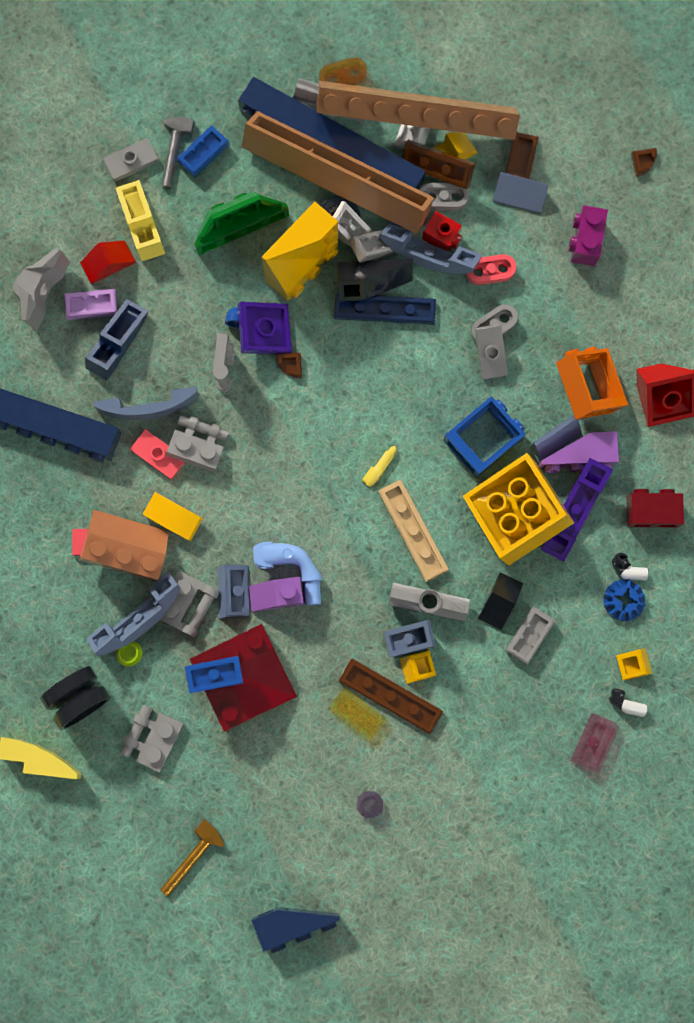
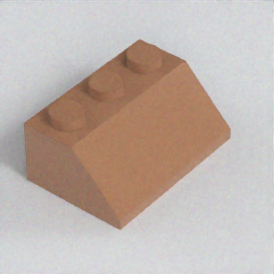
[79,510,169,581]

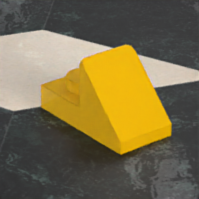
[433,132,477,160]

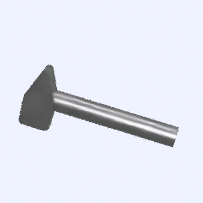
[162,117,194,189]

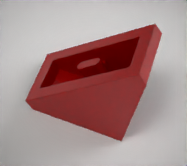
[80,240,136,285]

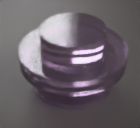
[357,791,383,818]

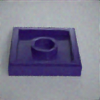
[238,301,292,354]

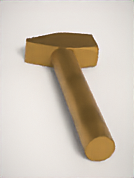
[160,819,225,896]

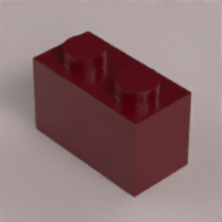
[626,489,684,528]

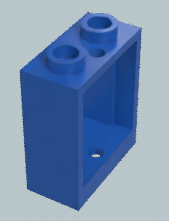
[443,396,526,478]

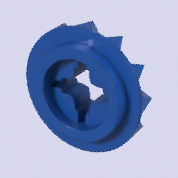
[603,580,646,621]

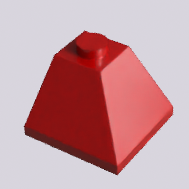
[636,363,694,427]

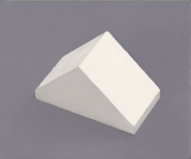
[333,201,371,247]

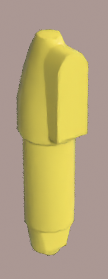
[362,446,397,487]

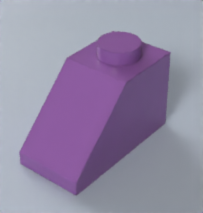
[249,577,304,612]

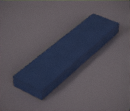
[334,293,436,325]

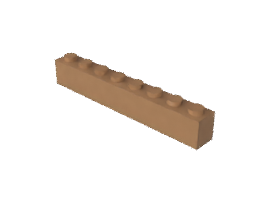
[316,81,520,140]
[242,111,434,234]

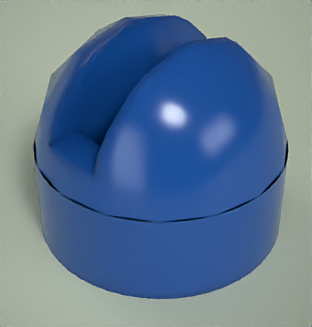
[225,307,239,328]

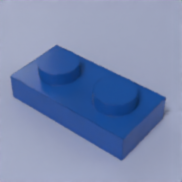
[185,656,243,694]

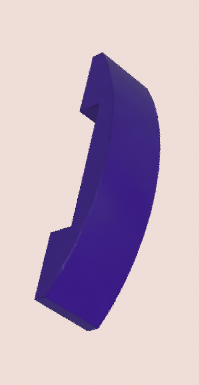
[541,458,613,562]

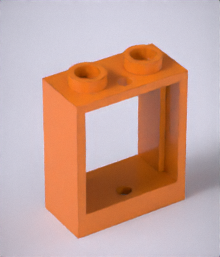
[556,346,628,420]

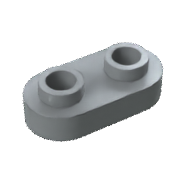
[420,183,469,211]
[471,304,518,344]

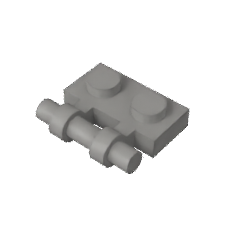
[166,415,229,473]
[120,704,184,773]

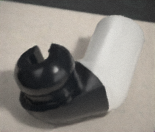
[612,553,648,581]
[609,688,647,717]

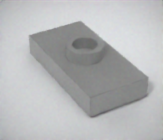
[103,138,159,182]
[348,230,396,263]
[475,324,508,380]
[505,606,556,665]

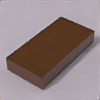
[505,132,539,179]

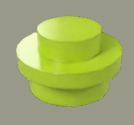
[116,641,143,667]

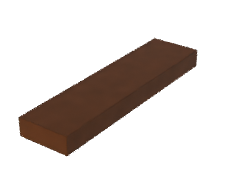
[339,658,443,734]

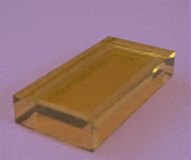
[329,687,386,741]

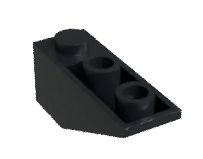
[337,259,413,301]

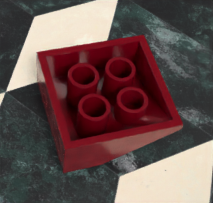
[190,624,297,732]

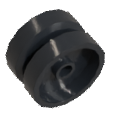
[40,666,111,730]

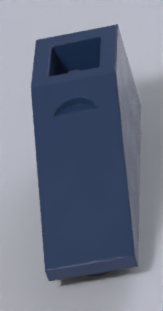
[251,907,340,954]

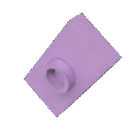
[64,289,118,320]

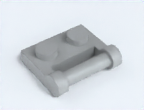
[213,333,235,392]
[160,570,220,638]

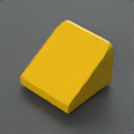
[616,648,653,681]
[400,650,437,684]

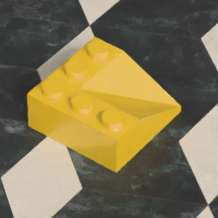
[262,202,338,301]
[463,453,574,565]

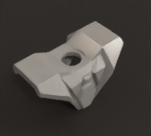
[12,248,70,332]

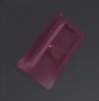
[570,713,620,775]

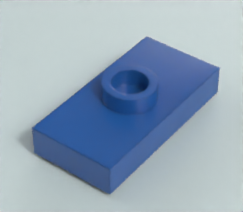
[176,125,230,178]

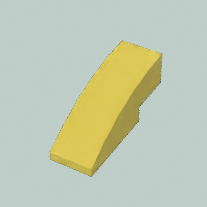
[116,180,165,262]
[0,737,81,779]

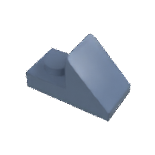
[384,620,436,657]

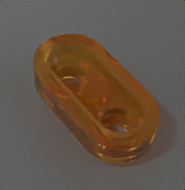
[319,57,367,85]

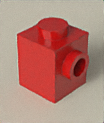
[422,211,463,251]

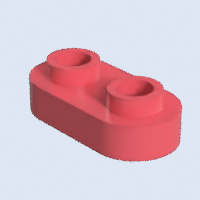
[466,254,516,285]

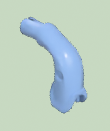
[253,542,322,606]

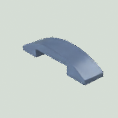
[380,221,482,274]
[94,387,199,420]
[87,572,181,656]

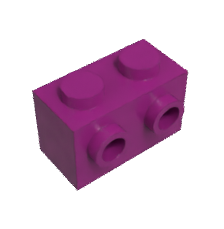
[568,205,608,266]

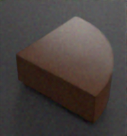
[631,148,657,177]
[275,352,302,379]

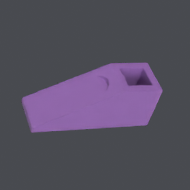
[538,431,619,473]

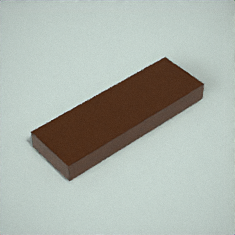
[402,140,475,189]

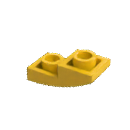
[143,492,203,541]

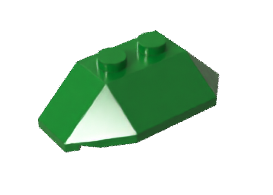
[194,192,289,256]

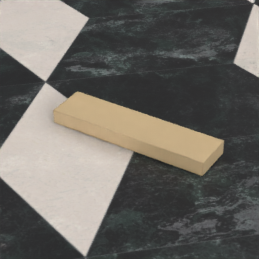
[378,479,449,582]

